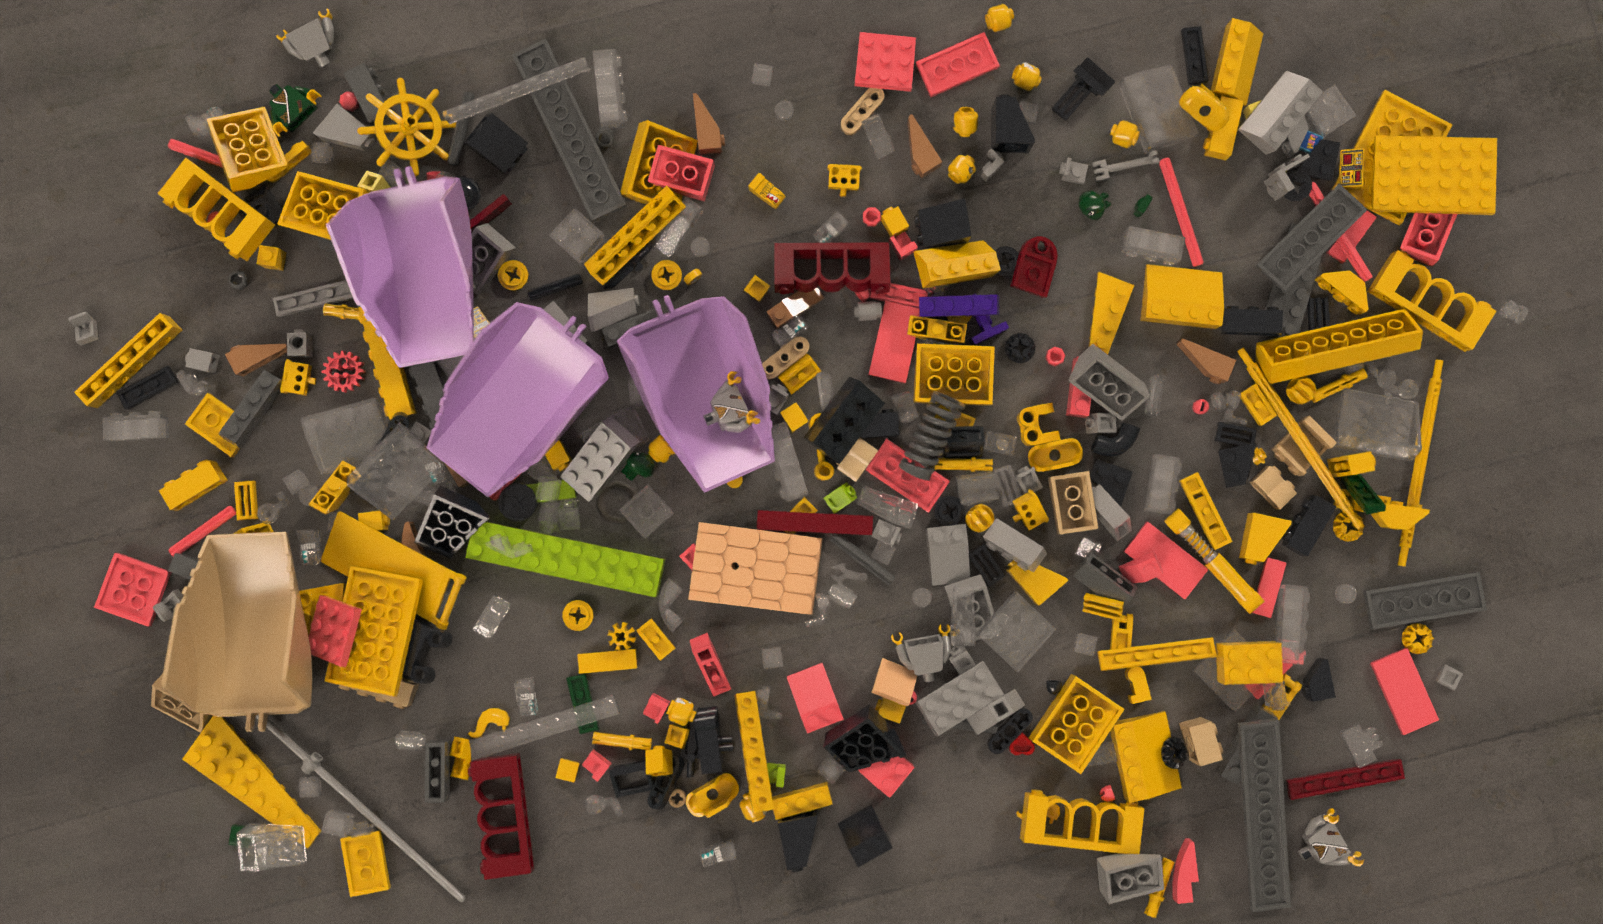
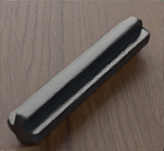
[527,274,583,301]

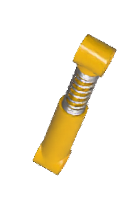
[1164,508,1265,614]

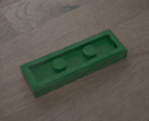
[1341,474,1386,515]
[566,673,599,735]

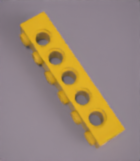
[584,186,686,285]
[74,313,182,408]
[734,691,774,813]

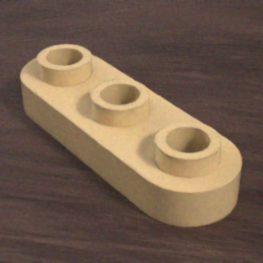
[841,88,884,135]
[762,337,809,380]

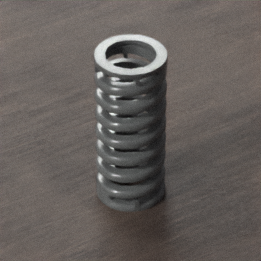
[899,391,965,481]

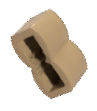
[836,438,878,483]
[1250,466,1297,510]

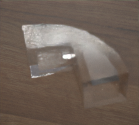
[659,578,684,633]

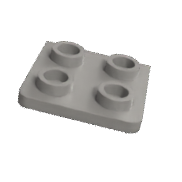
[1264,154,1310,201]

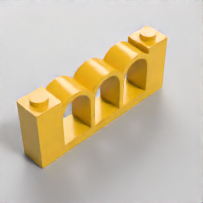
[158,158,275,261]
[1367,250,1496,352]
[1020,789,1144,854]

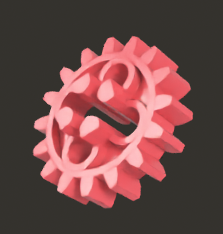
[322,351,366,393]

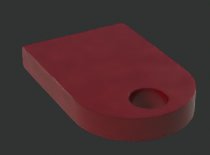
[1010,236,1058,298]

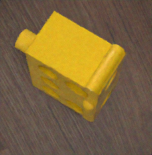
[827,164,862,197]
[280,359,316,396]
[1012,489,1049,531]

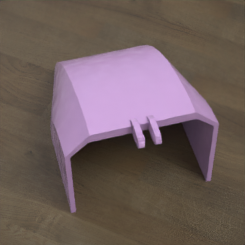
[326,166,474,368]
[617,295,775,493]
[427,302,609,497]

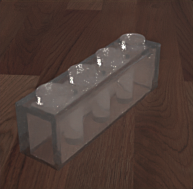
[593,48,628,130]
[771,422,809,502]
[1275,584,1310,665]

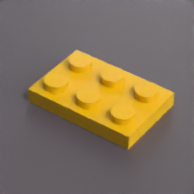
[185,393,240,457]
[340,830,391,897]

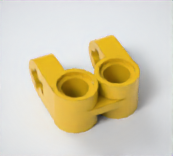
[1017,403,1061,446]

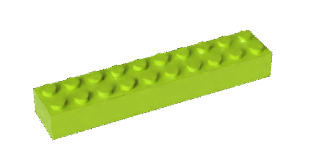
[466,522,666,597]

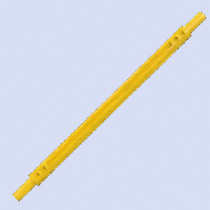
[1237,347,1363,529]
[1398,360,1443,567]

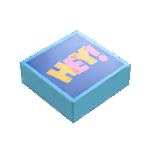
[1299,131,1323,153]

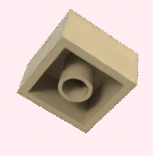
[1179,717,1223,766]

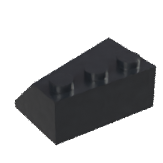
[414,486,489,558]
[823,704,907,772]

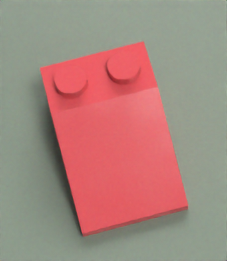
[648,145,715,202]
[786,663,844,734]
[858,756,914,798]

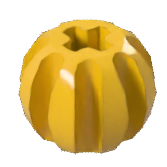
[1286,376,1316,404]
[965,504,994,533]
[607,622,636,651]

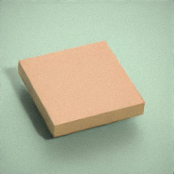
[871,658,917,707]

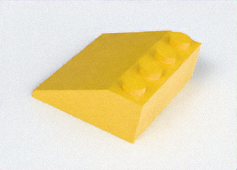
[207,107,288,193]
[620,120,698,204]
[277,171,368,240]
[1140,264,1224,329]
[913,343,995,406]
[1029,674,1124,774]
[1110,711,1182,803]

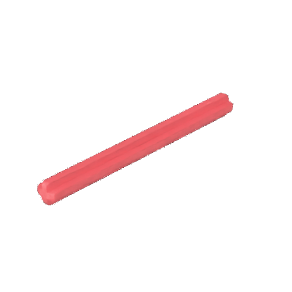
[1159,158,1204,266]
[1309,182,1372,282]

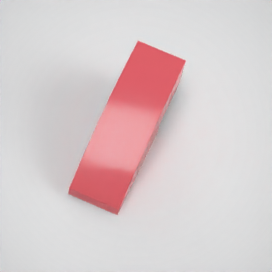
[1172,838,1199,904]

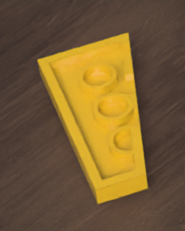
[1088,272,1134,355]

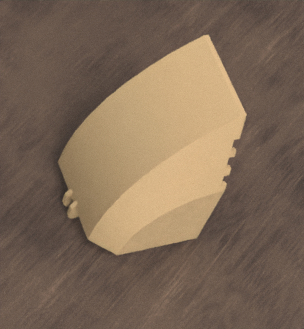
[161,532,312,732]

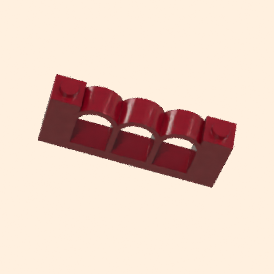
[774,242,890,295]
[468,753,535,880]

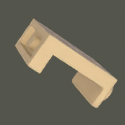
[1271,415,1337,476]

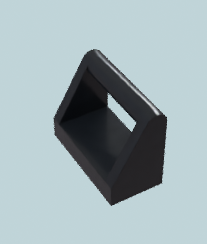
[944,426,985,458]
[609,759,654,798]

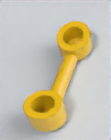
[808,413,834,481]

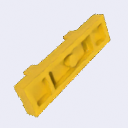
[1179,472,1233,550]

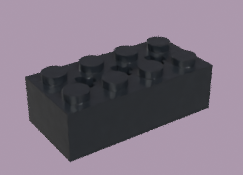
[803,377,885,464]

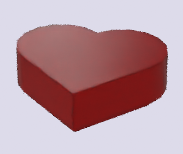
[1009,732,1035,755]

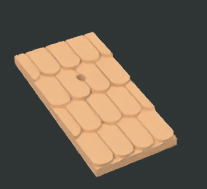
[688,522,823,615]

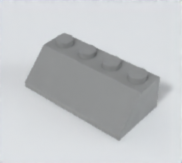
[1238,71,1323,154]
[1069,344,1150,421]

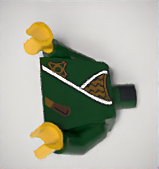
[269,84,322,137]

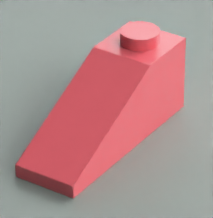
[690,633,731,697]

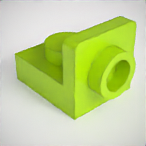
[823,482,857,514]
[767,763,786,788]

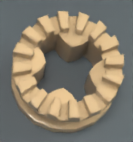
[669,789,686,808]

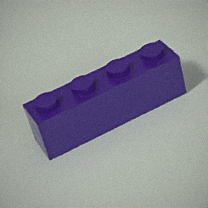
[919,295,999,317]

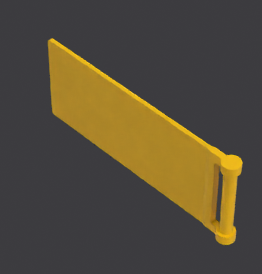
[321,511,466,630]

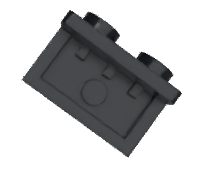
[1074,57,1115,97]

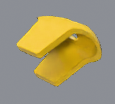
[1179,83,1229,131]
[1028,438,1083,472]
[685,773,739,818]

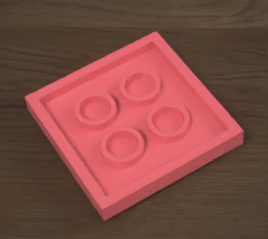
[855,32,916,92]
[94,553,172,627]
[308,595,362,667]

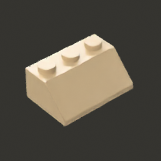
[1048,471,1098,535]
[151,674,212,733]

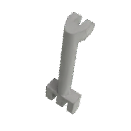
[1092,150,1160,182]

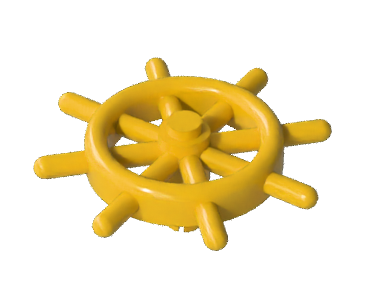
[357,78,457,177]

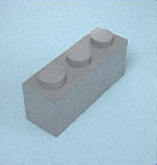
[983,518,1047,573]

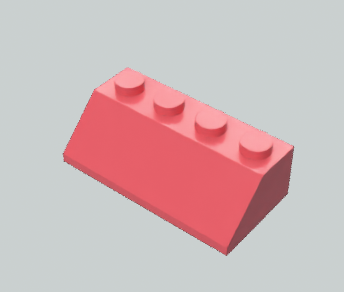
[1400,213,1457,267]

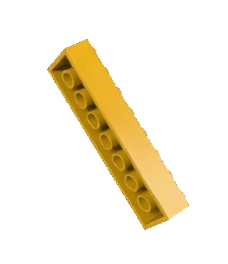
[1255,309,1423,384]

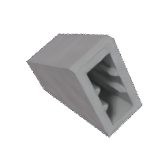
[313,104,377,151]
[588,288,640,332]
[1092,484,1132,542]

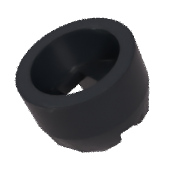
[1046,680,1062,695]

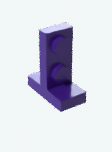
[969,294,1009,346]

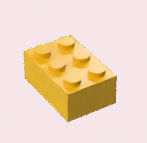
[1216,641,1283,685]

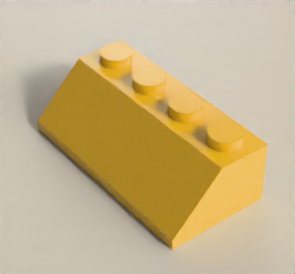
[1210,18,1263,106]
[913,240,1001,288]

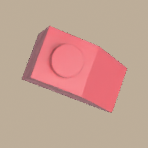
[1119,552,1163,583]

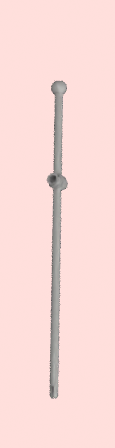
[256,715,465,902]

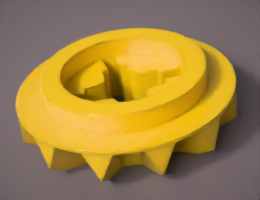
[498,260,529,291]
[651,260,682,290]
[1333,512,1365,542]
[562,600,594,631]
[1402,623,1434,654]

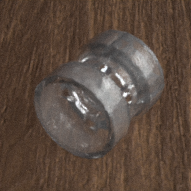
[1499,299,1528,325]

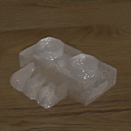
[1340,723,1384,768]

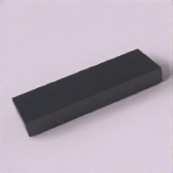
[1181,26,1209,85]
[117,366,178,410]

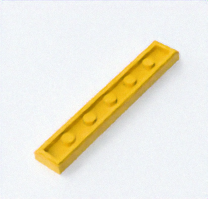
[1097,637,1217,671]

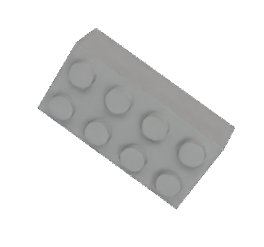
[560,416,640,502]
[915,661,1004,736]

